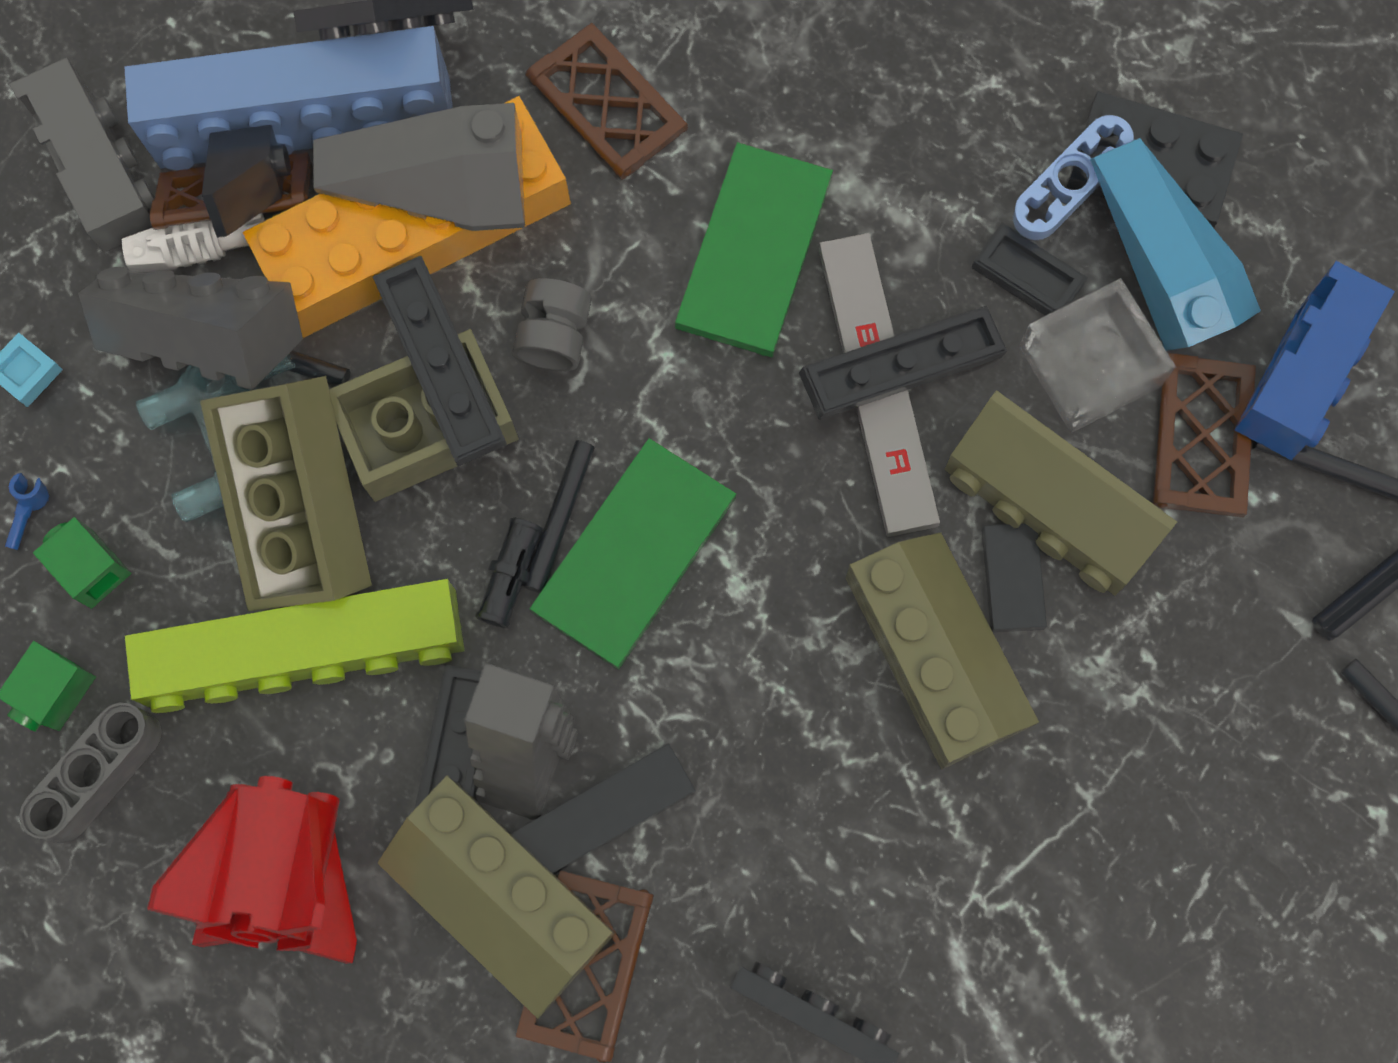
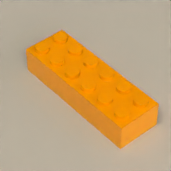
[242,96,571,338]

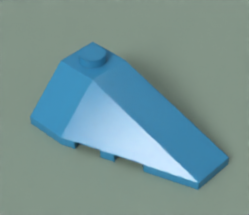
[1090,138,1261,351]

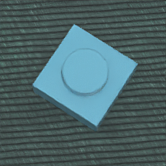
[0,332,63,408]

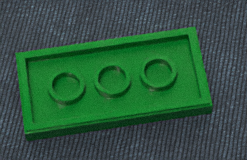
[675,142,833,358]
[530,438,736,670]

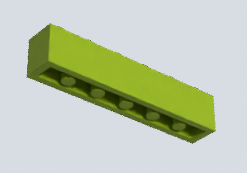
[125,579,465,713]

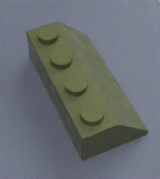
[200,376,372,611]
[945,390,1177,596]
[846,532,1039,770]
[377,776,616,1019]

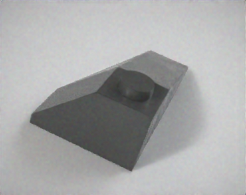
[313,103,525,231]

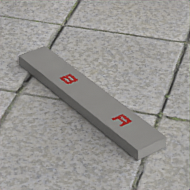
[819,233,940,537]

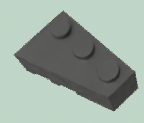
[9,57,155,253]

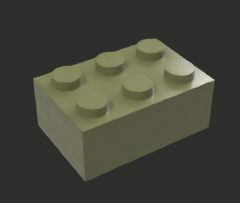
[329,329,519,502]

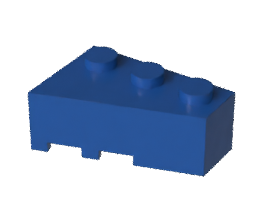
[1234,261,1395,460]

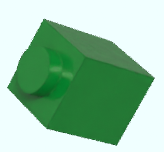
[33,517,132,609]
[0,641,96,732]

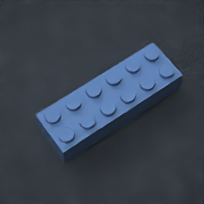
[124,26,453,170]

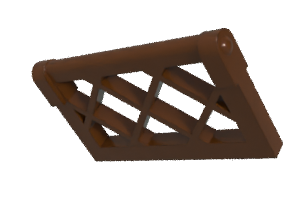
[525,23,688,180]
[150,152,311,230]
[1153,353,1256,518]
[515,871,654,1063]

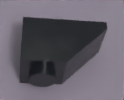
[202,125,291,238]

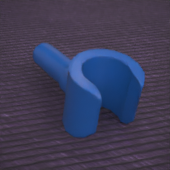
[5,473,49,550]

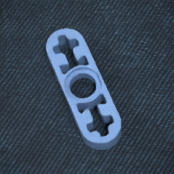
[1013,115,1134,240]

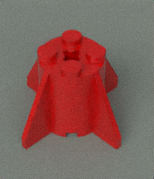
[147,776,357,964]

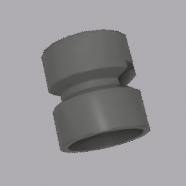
[512,278,592,371]

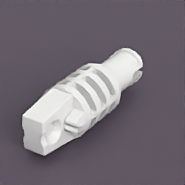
[122,213,265,273]

